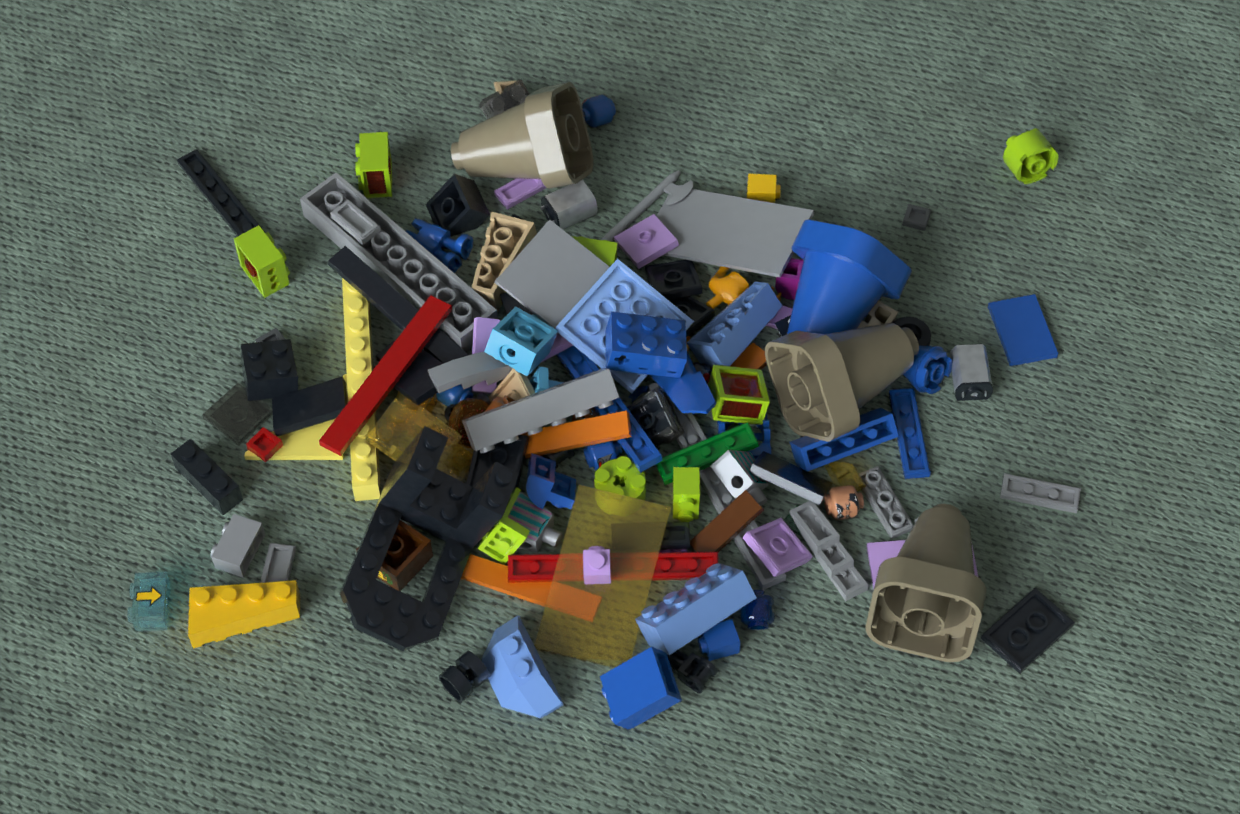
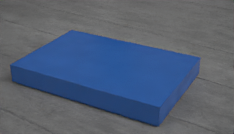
[988,294,1058,366]

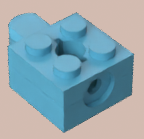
[484,307,558,376]

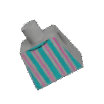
[710,450,769,506]
[508,492,563,553]

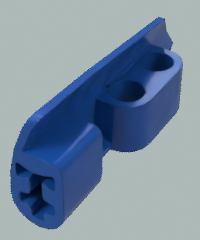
[650,352,716,414]

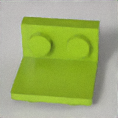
[478,487,530,565]

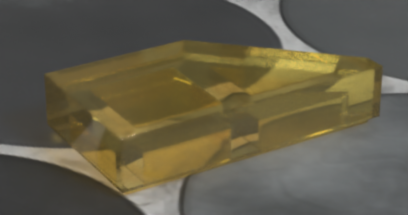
[824,461,866,492]

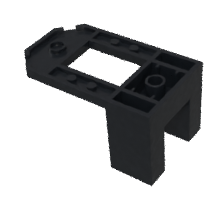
[340,426,519,651]

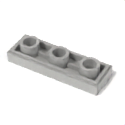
[855,466,914,539]

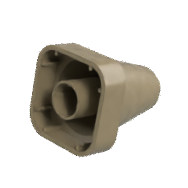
[451,82,593,189]
[765,323,919,442]
[866,504,987,662]

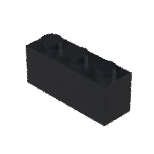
[171,438,243,515]

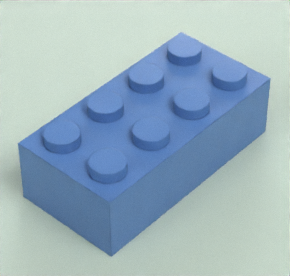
[635,563,757,655]

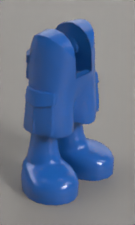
[405,218,473,273]

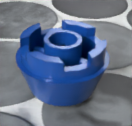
[904,345,952,394]

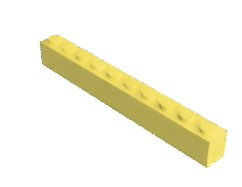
[342,278,381,501]

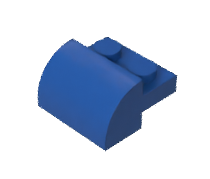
[526,453,576,509]

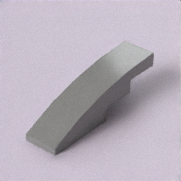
[428,351,515,393]
[790,501,868,601]

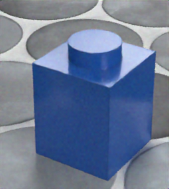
[698,619,740,661]

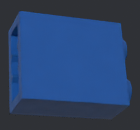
[600,647,682,729]

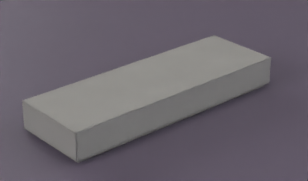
[1000,473,1081,513]

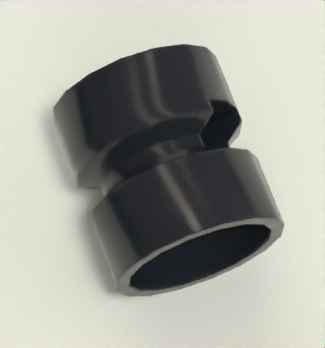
[438,650,490,702]

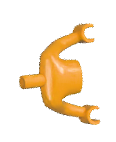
[706,266,781,309]

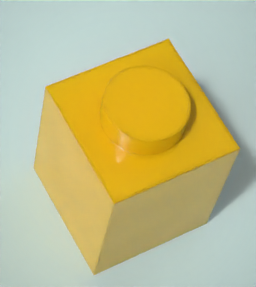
[747,174,781,203]

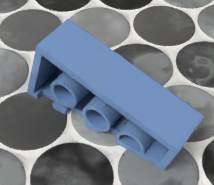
[687,282,782,368]

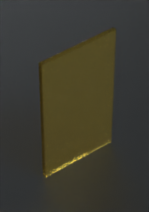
[534,485,671,668]

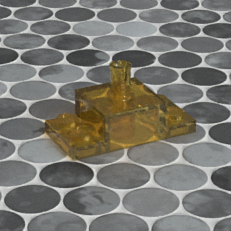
[365,399,473,481]

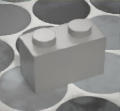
[210,514,265,577]

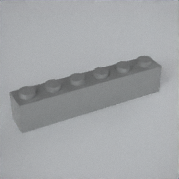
[462,368,619,453]

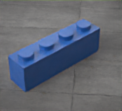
[790,408,899,472]

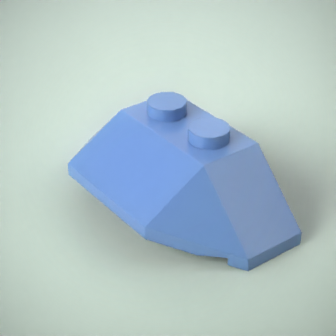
[481,616,564,718]

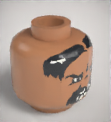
[824,485,864,520]

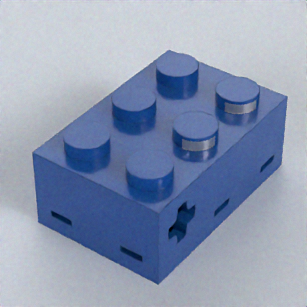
[605,311,688,378]

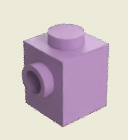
[583,546,611,584]

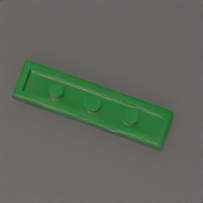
[655,422,759,485]

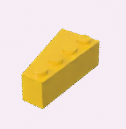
[188,580,300,649]

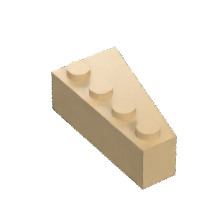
[471,212,537,312]

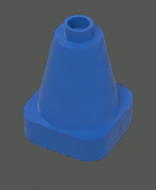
[787,220,912,334]

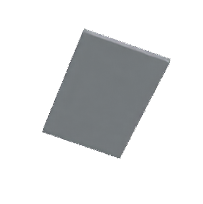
[656,189,814,278]
[495,220,609,341]

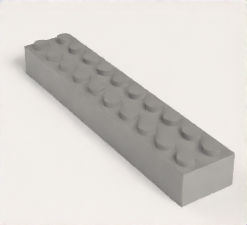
[300,172,498,352]

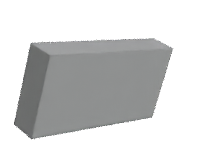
[330,199,381,245]
[260,543,296,583]

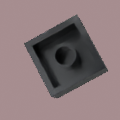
[241,339,298,401]

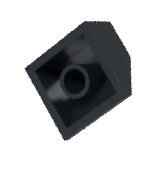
[425,174,490,237]

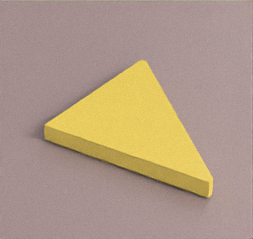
[244,374,348,460]

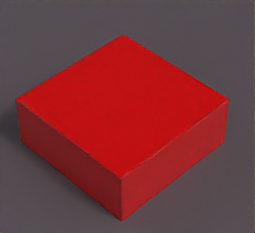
[246,427,283,462]

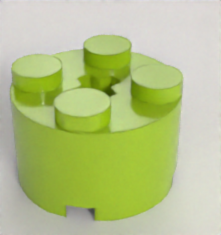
[1003,128,1059,185]
[594,456,646,517]

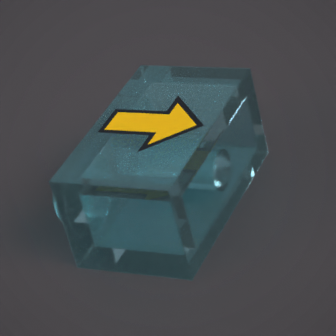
[128,572,171,631]

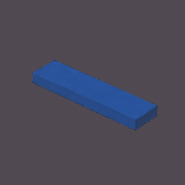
[889,388,931,479]

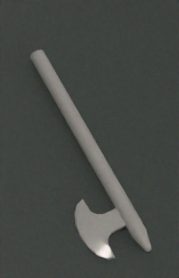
[600,170,693,242]

